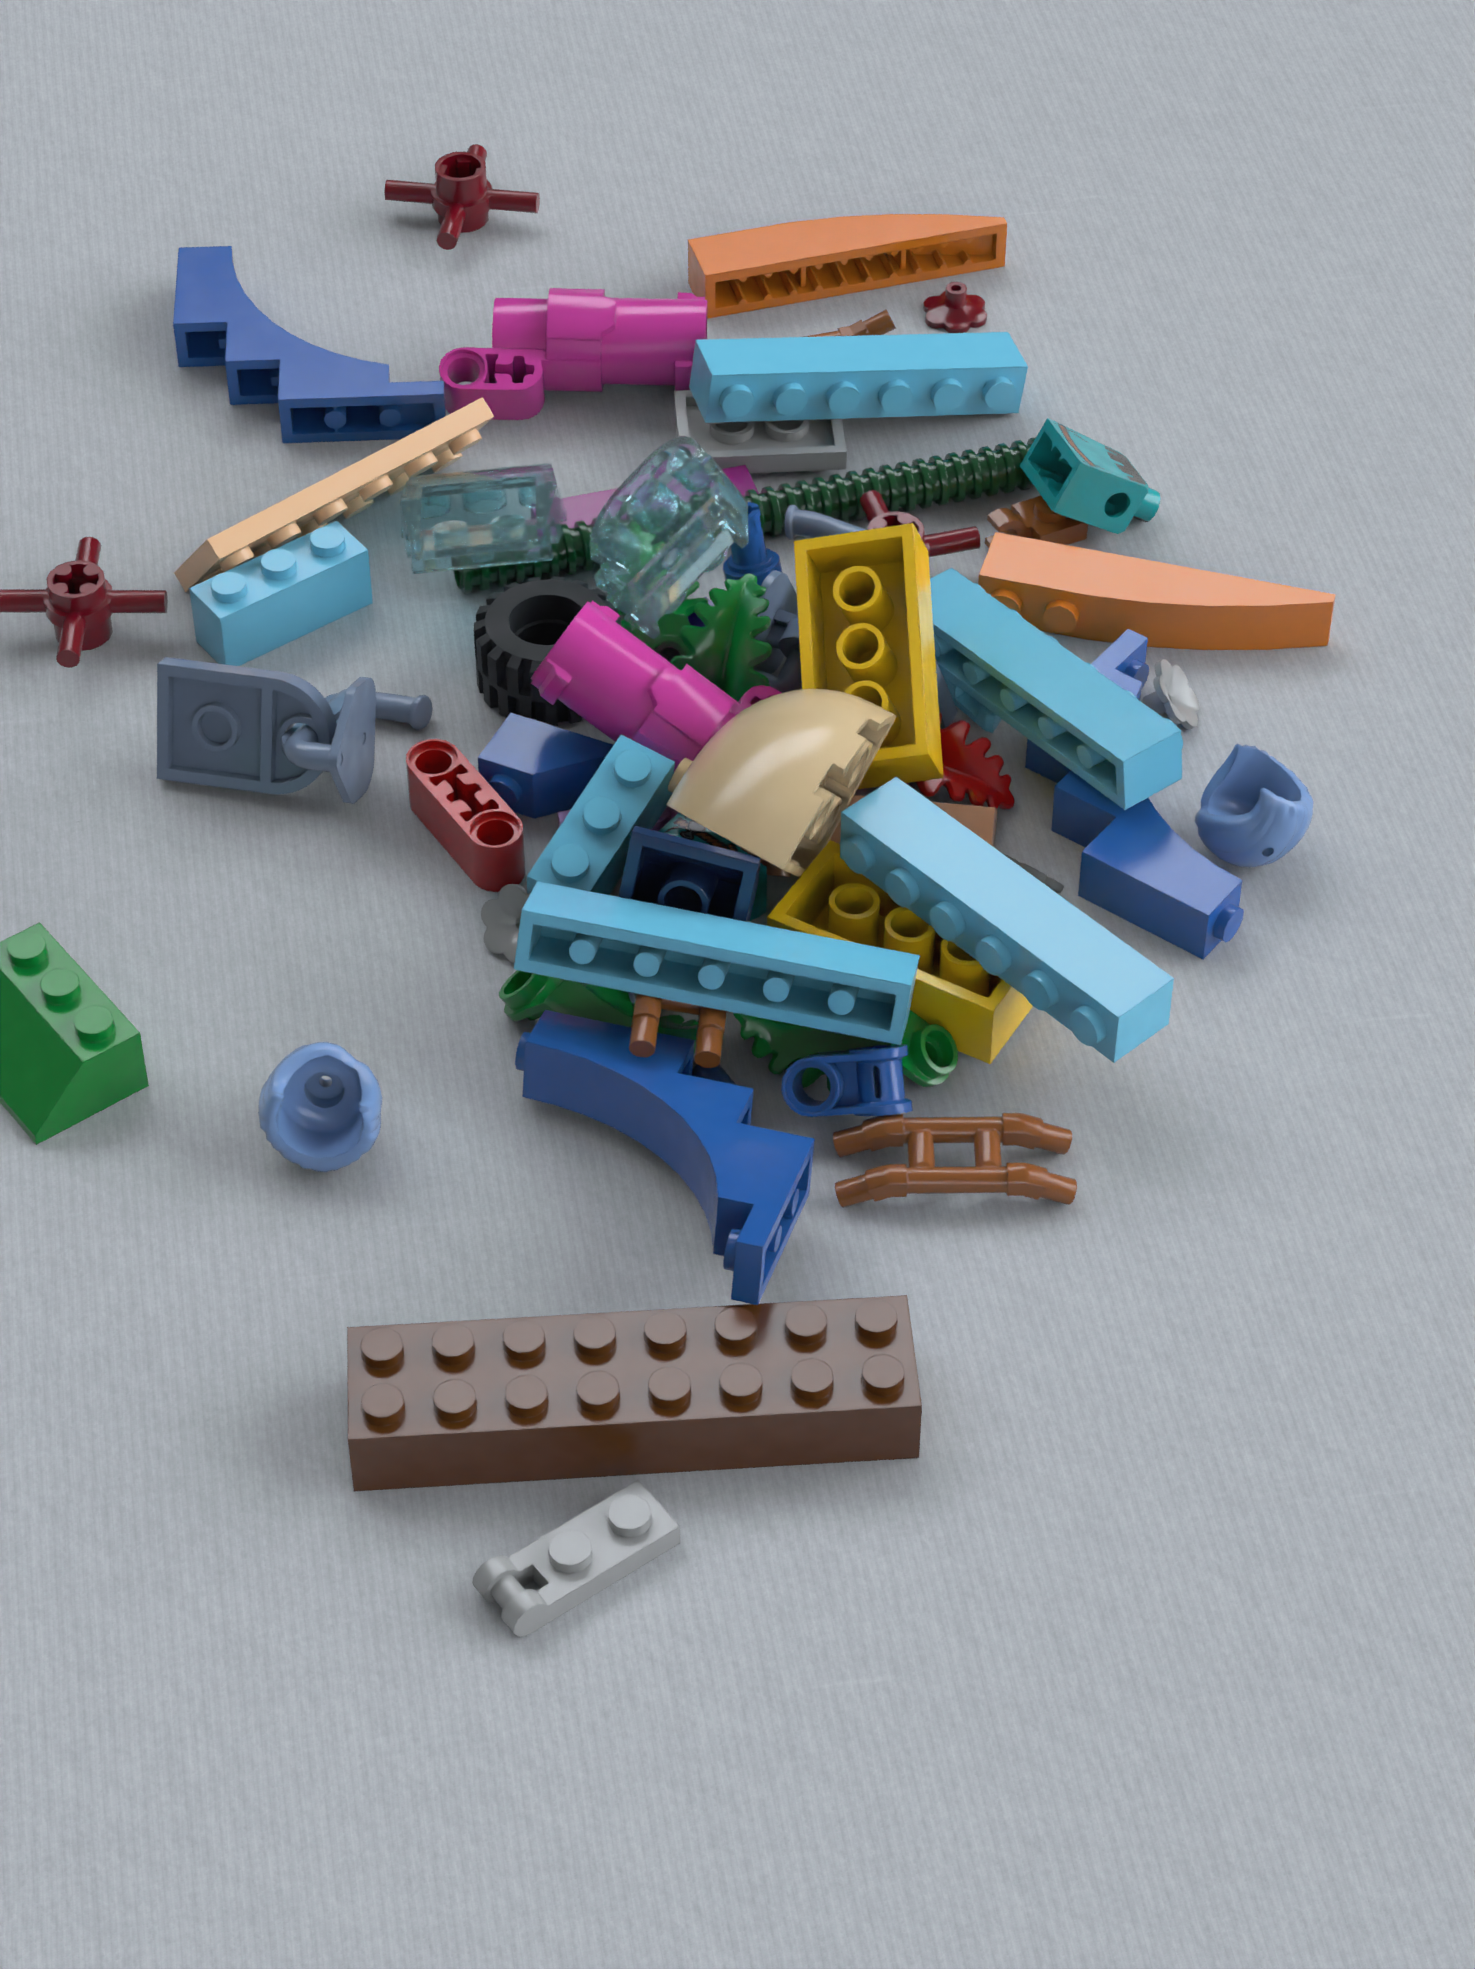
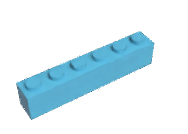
[689,332,1028,423]
[930,568,1183,810]
[840,777,1174,1063]
[514,881,920,1045]

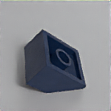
[618,825,761,922]

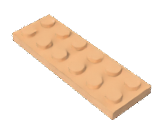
[174,397,494,592]

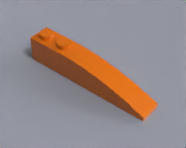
[688,214,1007,319]
[978,532,1336,650]

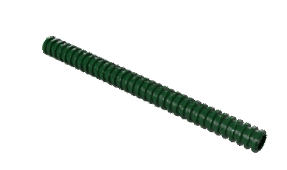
[451,437,1036,594]

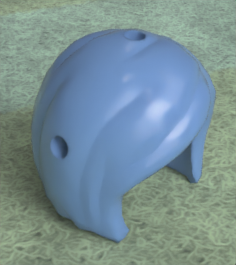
[1195,744,1314,868]
[258,1042,382,1172]

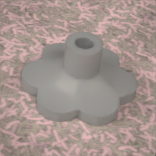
[1143,659,1199,730]
[481,884,530,963]

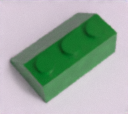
[0,922,149,1145]

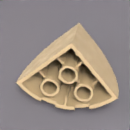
[666,689,897,877]

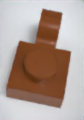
[984,495,1088,548]

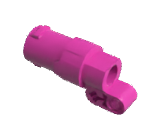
[439,288,708,420]
[531,601,781,772]

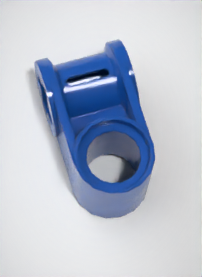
[781,1044,913,1117]

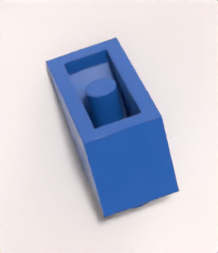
[478,713,614,819]

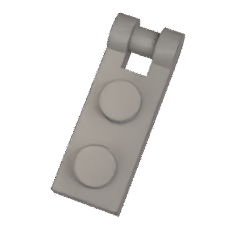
[472,1480,680,1637]

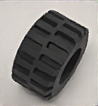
[474,576,621,726]

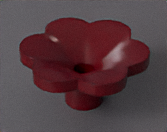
[923,282,987,333]

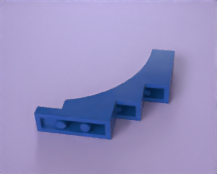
[173,246,446,444]
[1025,629,1244,960]
[515,1010,815,1305]

